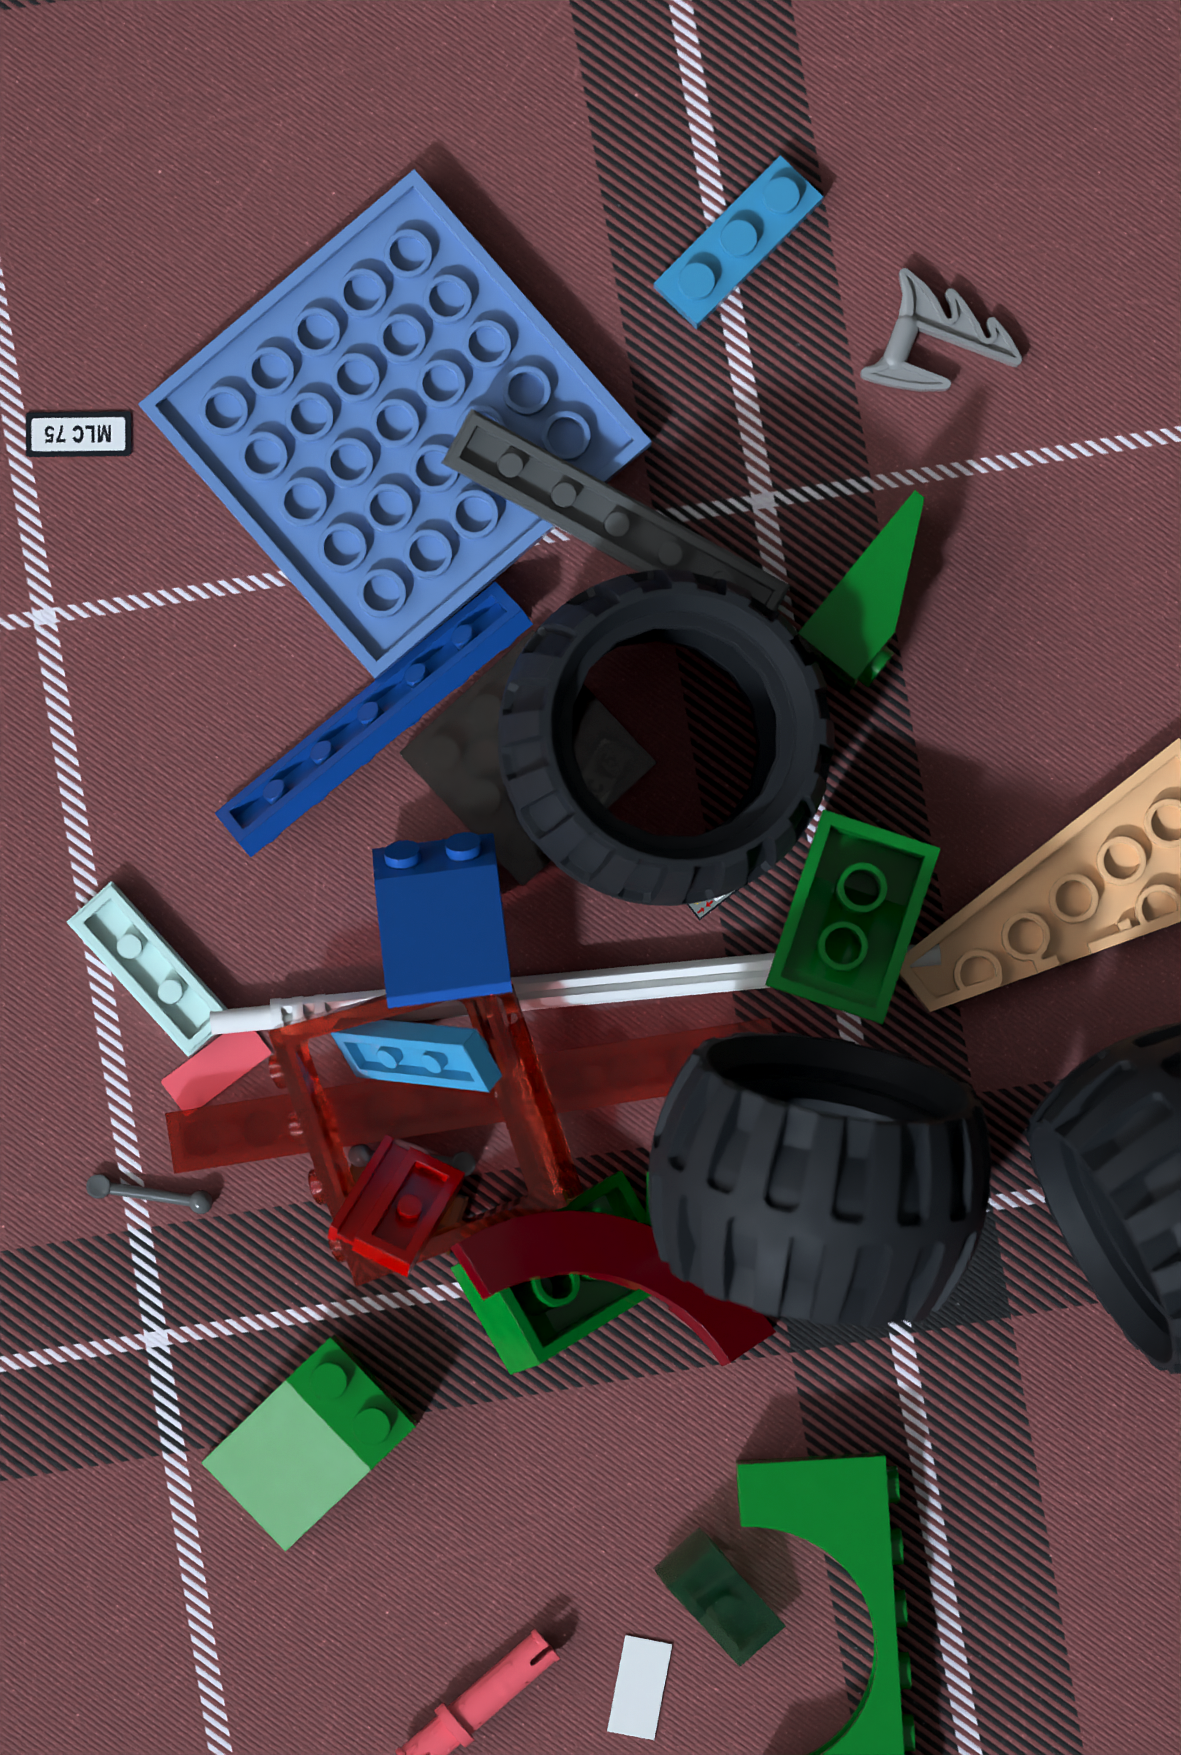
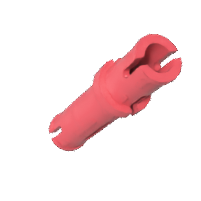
[395,1628,561,1755]

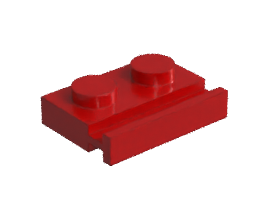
[327,1135,465,1277]

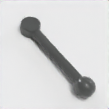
[348,1143,475,1176]
[86,1174,213,1214]

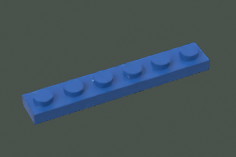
[215,582,533,857]

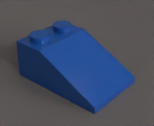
[372,832,513,1008]

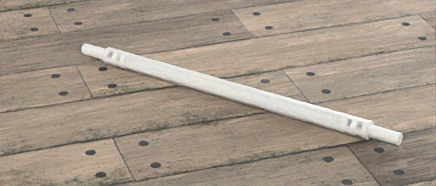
[210,944,941,1035]

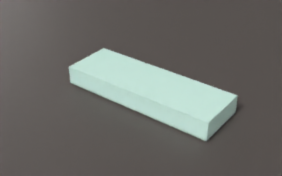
[67,881,228,1058]

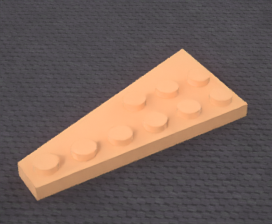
[899,738,1181,1012]

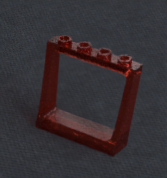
[268,980,583,1287]

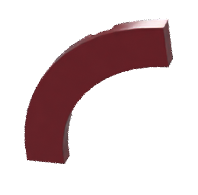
[450,1211,776,1366]

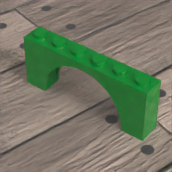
[736,1452,915,1755]

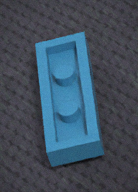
[653,155,823,329]
[330,1016,502,1092]

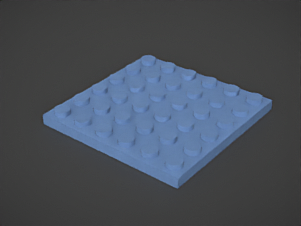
[138,169,652,680]

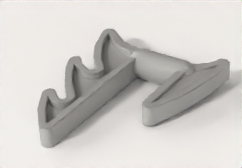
[860,268,1022,392]

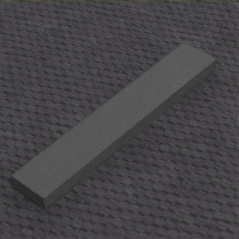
[441,409,790,612]

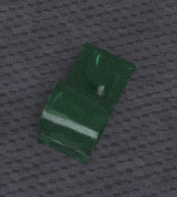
[653,1527,786,1667]

